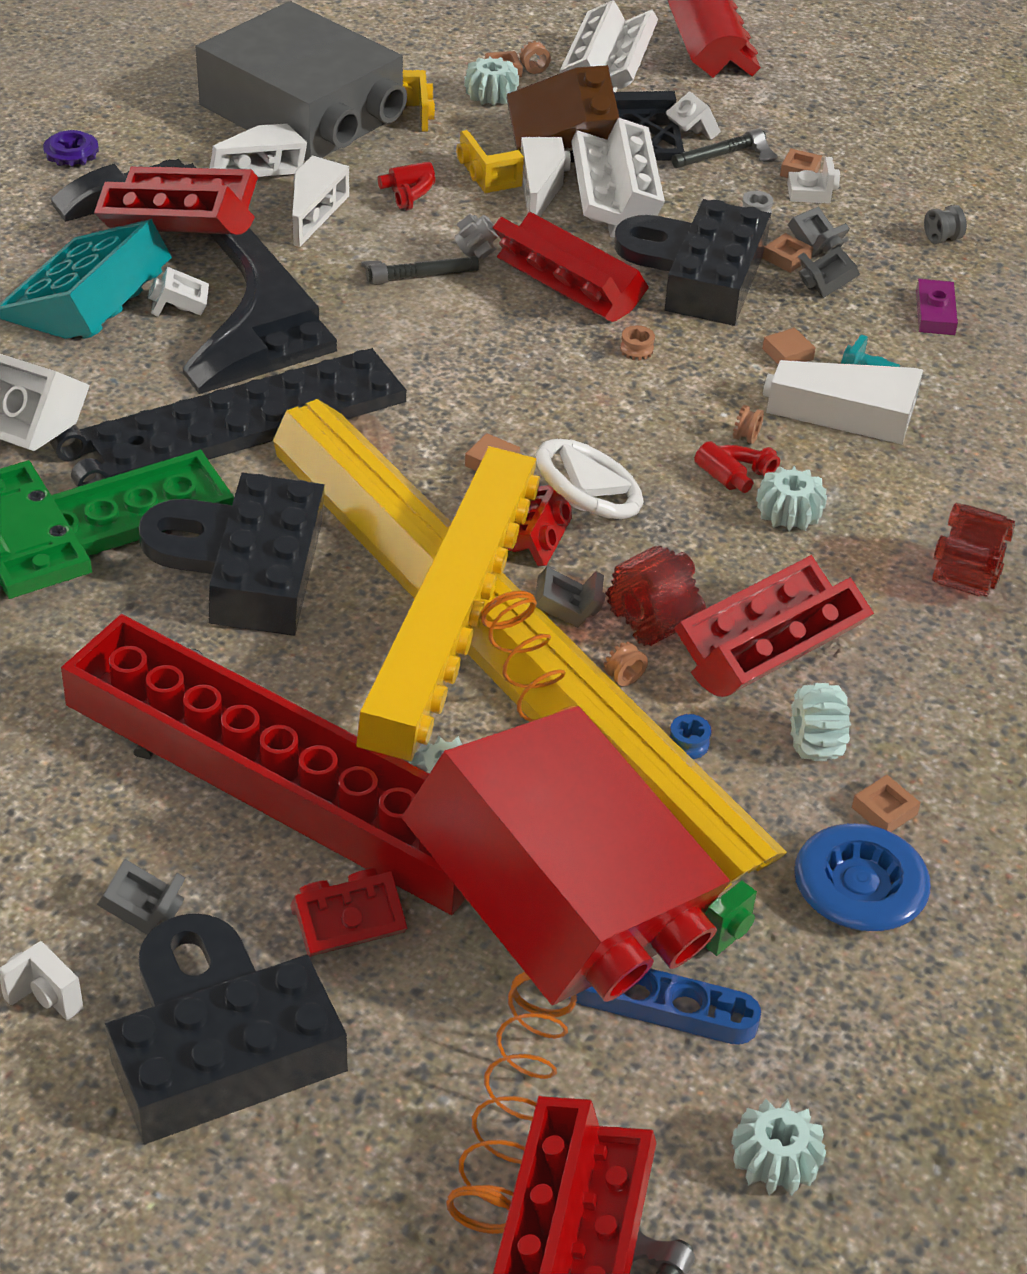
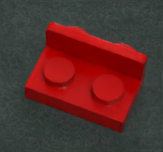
[506,485,572,567]
[290,868,408,957]

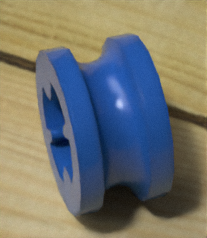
[669,714,711,759]

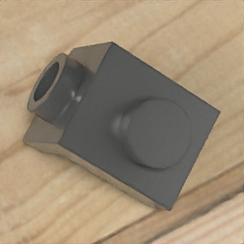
[788,206,850,257]
[798,246,860,298]
[535,566,605,628]
[97,859,186,935]

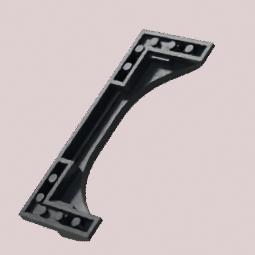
[51,159,337,394]

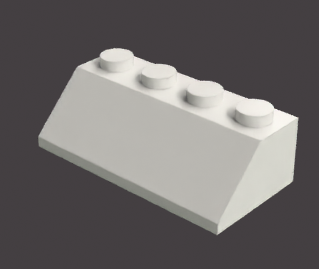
[0,354,90,451]

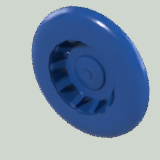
[794,823,931,931]

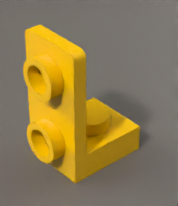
[403,70,435,132]
[456,130,524,193]

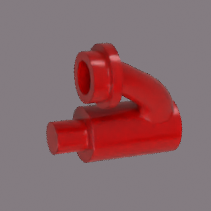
[377,161,435,210]
[694,441,780,493]

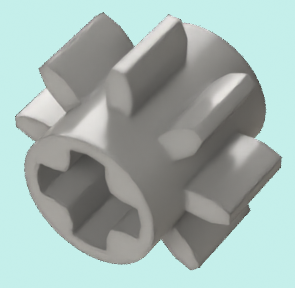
[455,214,498,259]

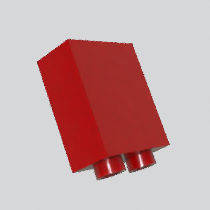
[401,706,730,1006]

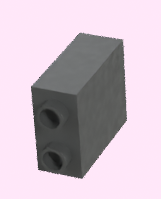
[195,1,407,161]

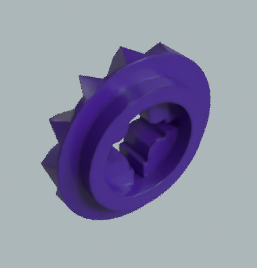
[43,130,99,167]

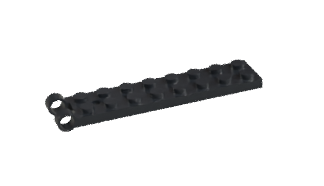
[49,348,407,487]

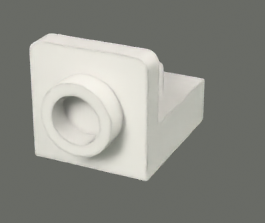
[666,91,721,140]
[787,157,840,203]
[148,267,209,317]
[0,941,84,1021]

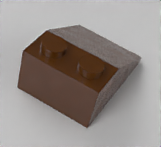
[506,65,619,152]

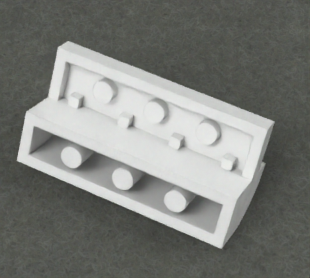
[560,0,658,92]
[571,118,665,238]

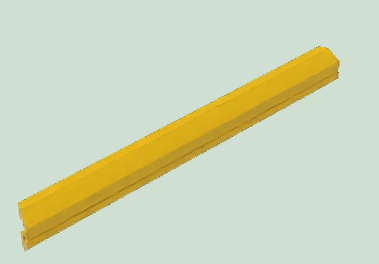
[273,399,787,892]

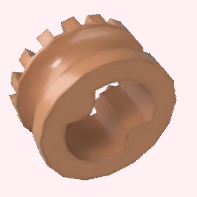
[519,41,551,74]
[620,325,655,360]
[733,405,764,444]
[603,641,648,687]

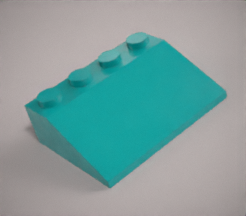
[0,219,172,339]

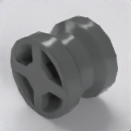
[924,204,967,244]

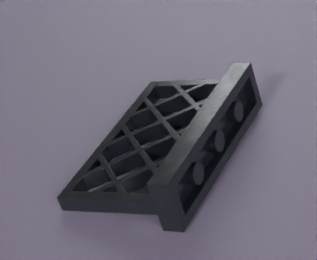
[569,91,685,163]

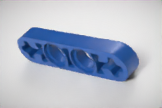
[569,968,761,1045]

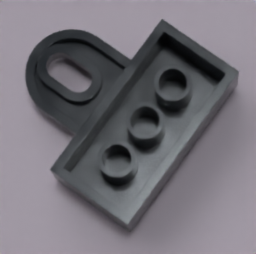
[614,199,771,326]
[139,472,325,636]
[105,914,348,1145]

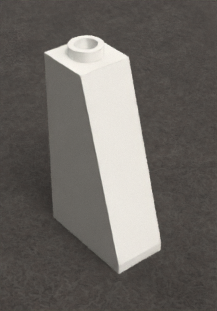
[763,360,923,445]

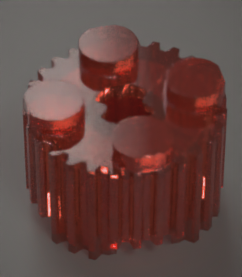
[932,502,1015,597]
[605,545,706,646]

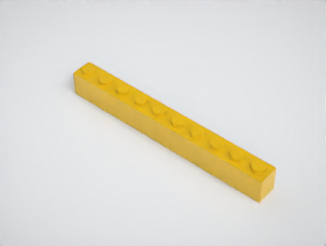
[357,446,540,762]

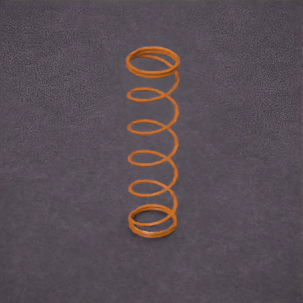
[480,591,576,722]
[446,972,577,1234]

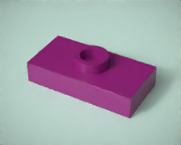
[916,278,958,335]

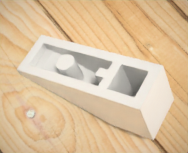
[210,124,307,177]
[521,137,570,216]
[292,156,349,247]

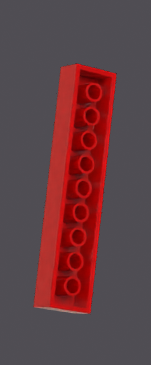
[61,613,466,916]

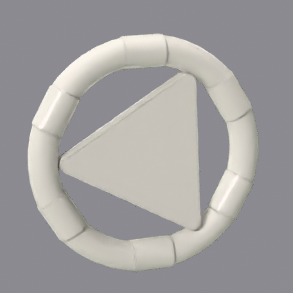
[535,439,644,519]

